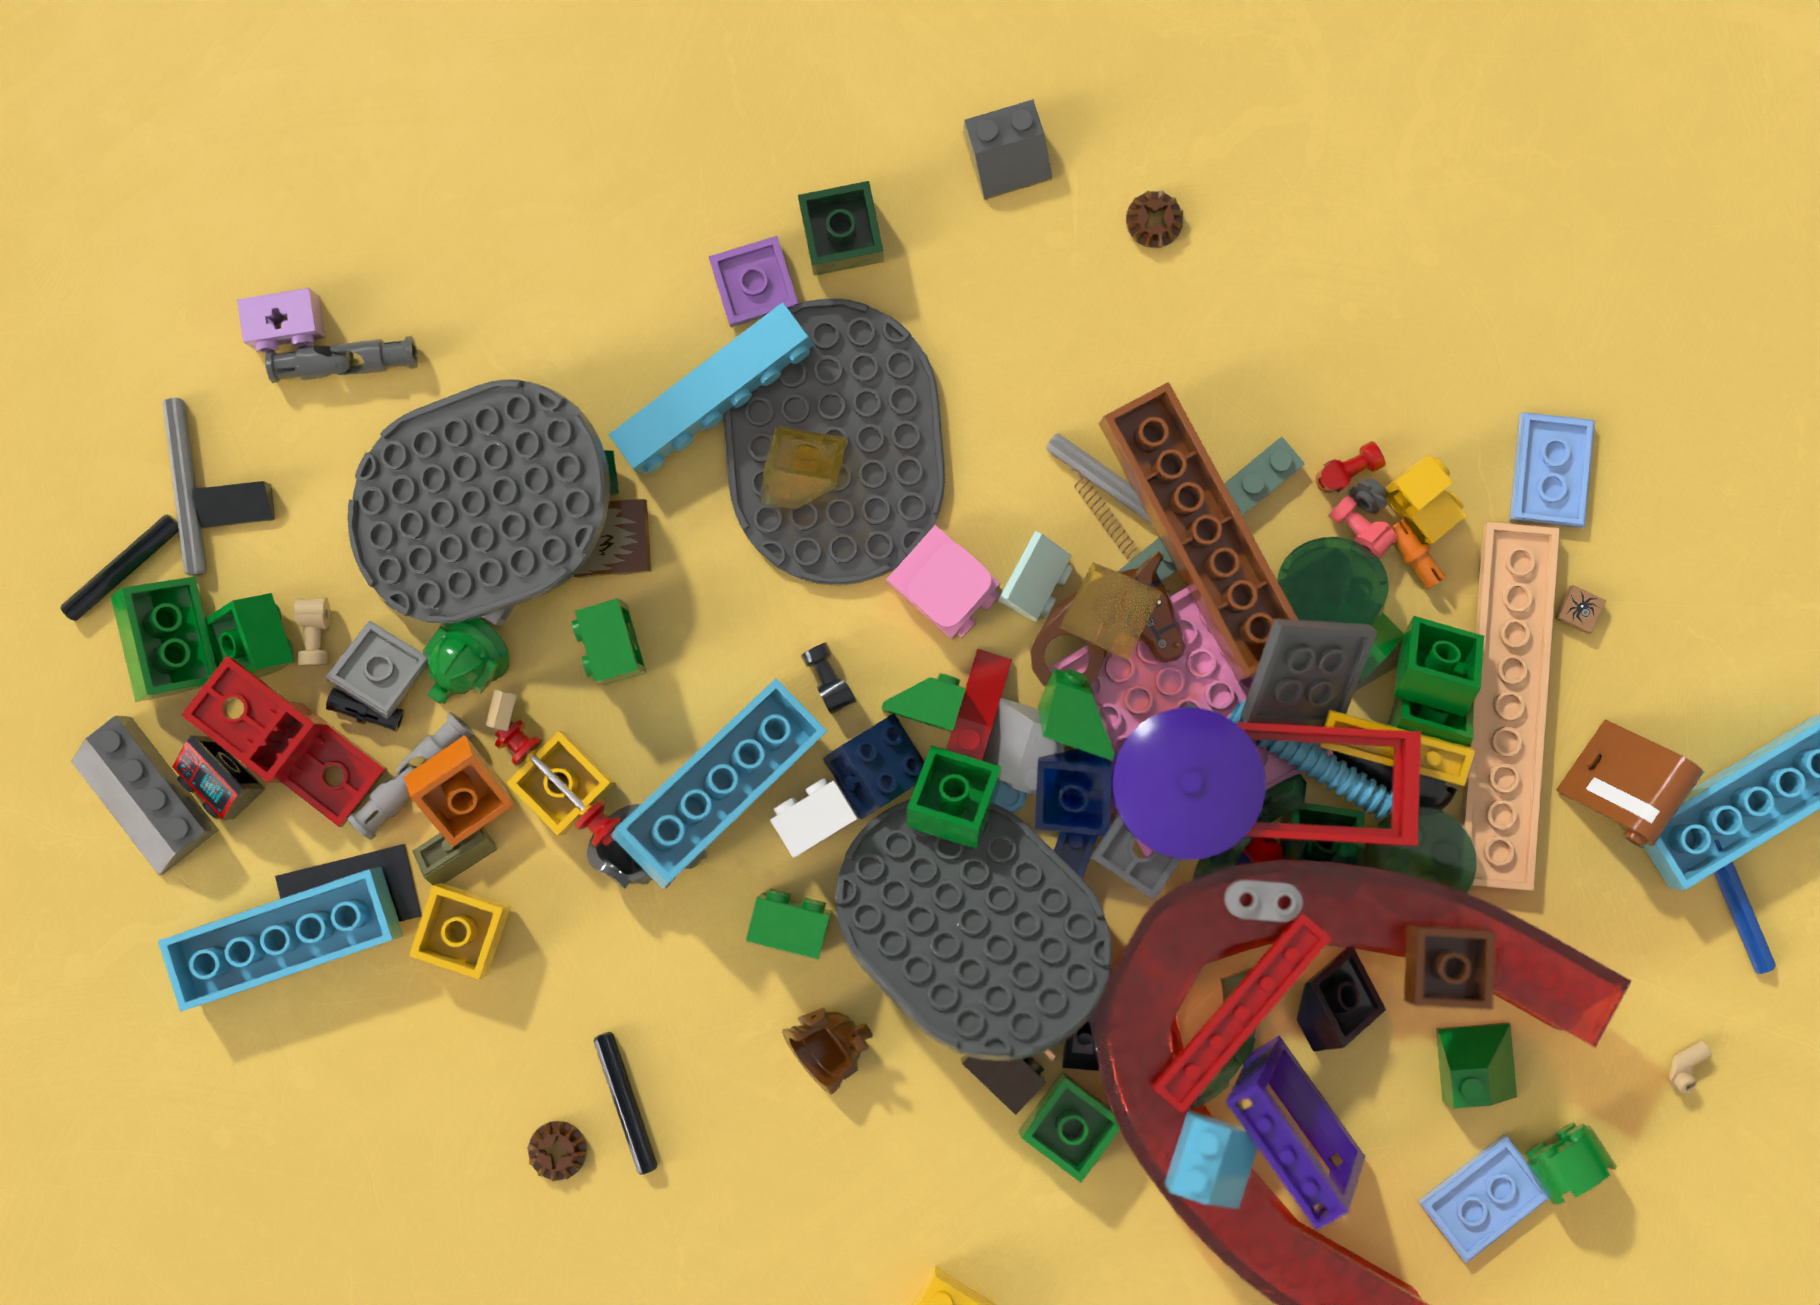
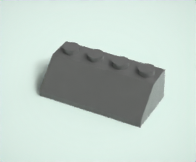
[71,715,219,876]

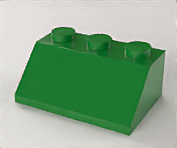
[111,576,217,702]

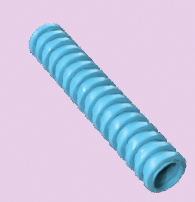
[1229,700,1392,820]

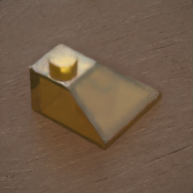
[761,426,847,509]

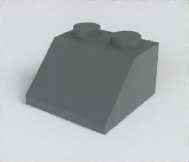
[963,99,1052,200]

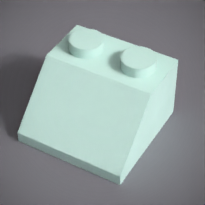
[997,531,1073,622]

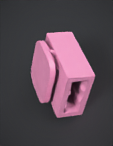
[887,525,1001,640]

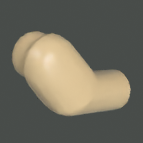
[1669,1040,1712,1094]

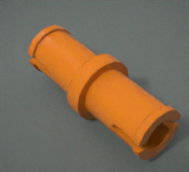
[1391,517,1446,590]

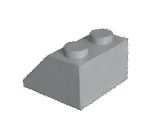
[982,698,1065,799]

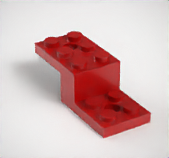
[181,656,387,827]

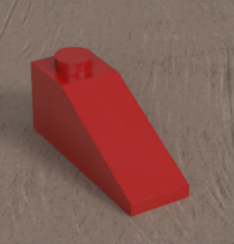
[946,649,1012,761]

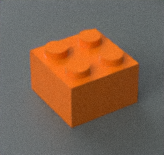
[404,735,514,847]

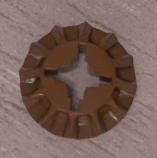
[1126,190,1183,248]
[527,1121,587,1182]

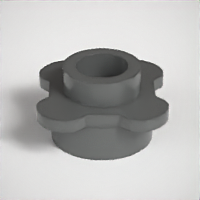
[1349,478,1388,514]

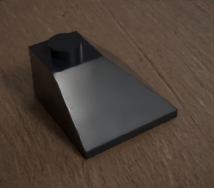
[1296,946,1386,1052]

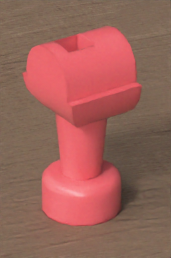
[1328,495,1397,561]

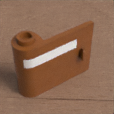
[1556,719,1704,848]

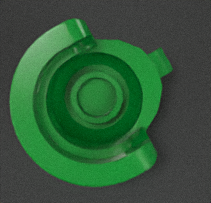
[423,618,509,704]

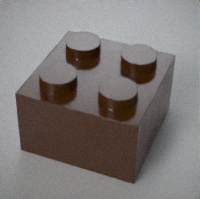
[1404,924,1496,1010]

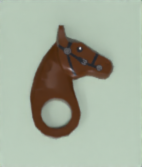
[1030,551,1186,687]

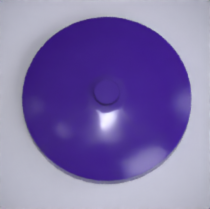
[1112,707,1266,860]

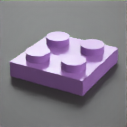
[708,236,798,328]

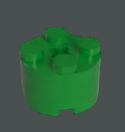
[1525,1123,1617,1204]

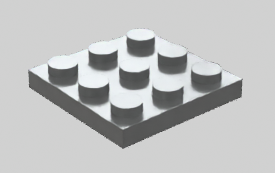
[1241,619,1377,727]

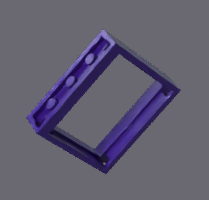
[1226,1035,1366,1230]

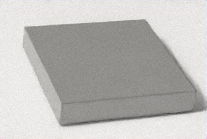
[326,620,429,719]

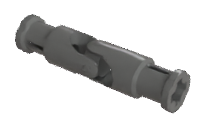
[265,336,418,383]

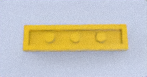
[1319,709,1475,786]

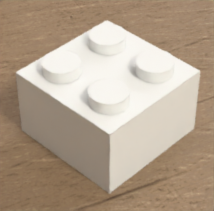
[770,778,859,858]

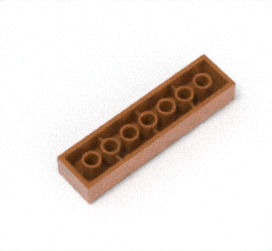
[1099,382,1298,680]

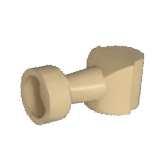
[293,598,331,666]

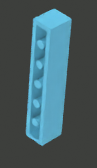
[608,302,815,475]

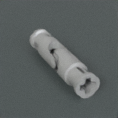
[348,712,474,840]

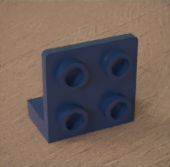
[822,714,924,820]

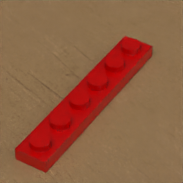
[1152,912,1332,1114]

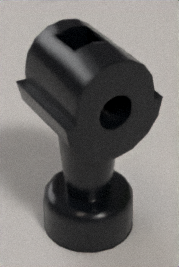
[801,642,857,715]

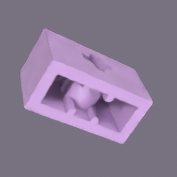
[237,288,325,353]

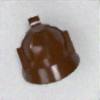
[782,1007,873,1094]

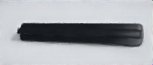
[60,514,179,621]
[593,1032,657,1175]

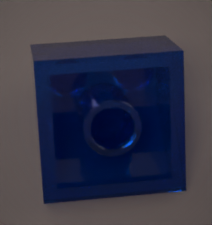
[1035,749,1118,836]

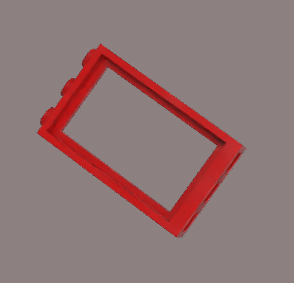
[1236,722,1421,846]

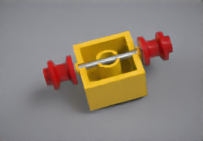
[495,719,622,847]

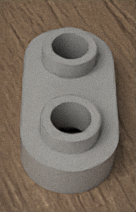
[1224,880,1303,922]

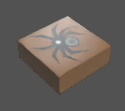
[1555,585,1606,634]

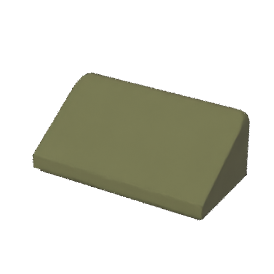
[412,826,497,885]

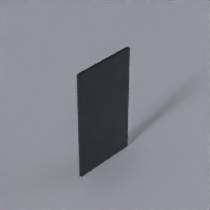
[275,844,422,922]

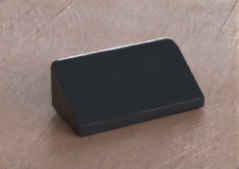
[192,481,275,528]

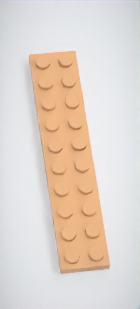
[1457,522,1560,891]

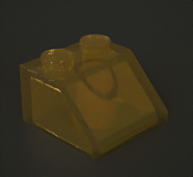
[1059,562,1162,661]

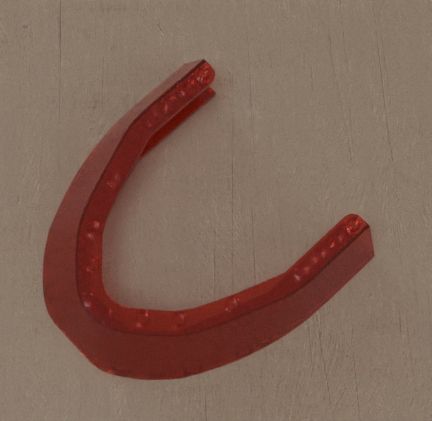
[1094,859,1632,1305]

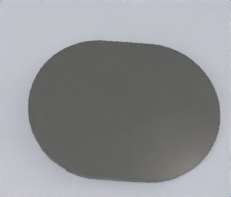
[723,299,945,585]
[348,380,610,624]
[836,799,1112,1060]

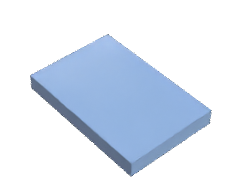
[1509,412,1595,528]
[1418,1134,1549,1263]

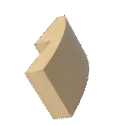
[486,690,517,731]

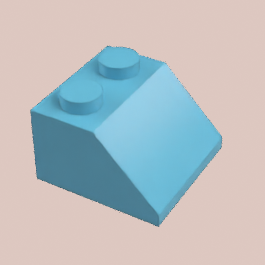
[1165,1110,1258,1209]

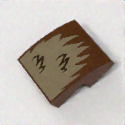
[573,499,651,578]

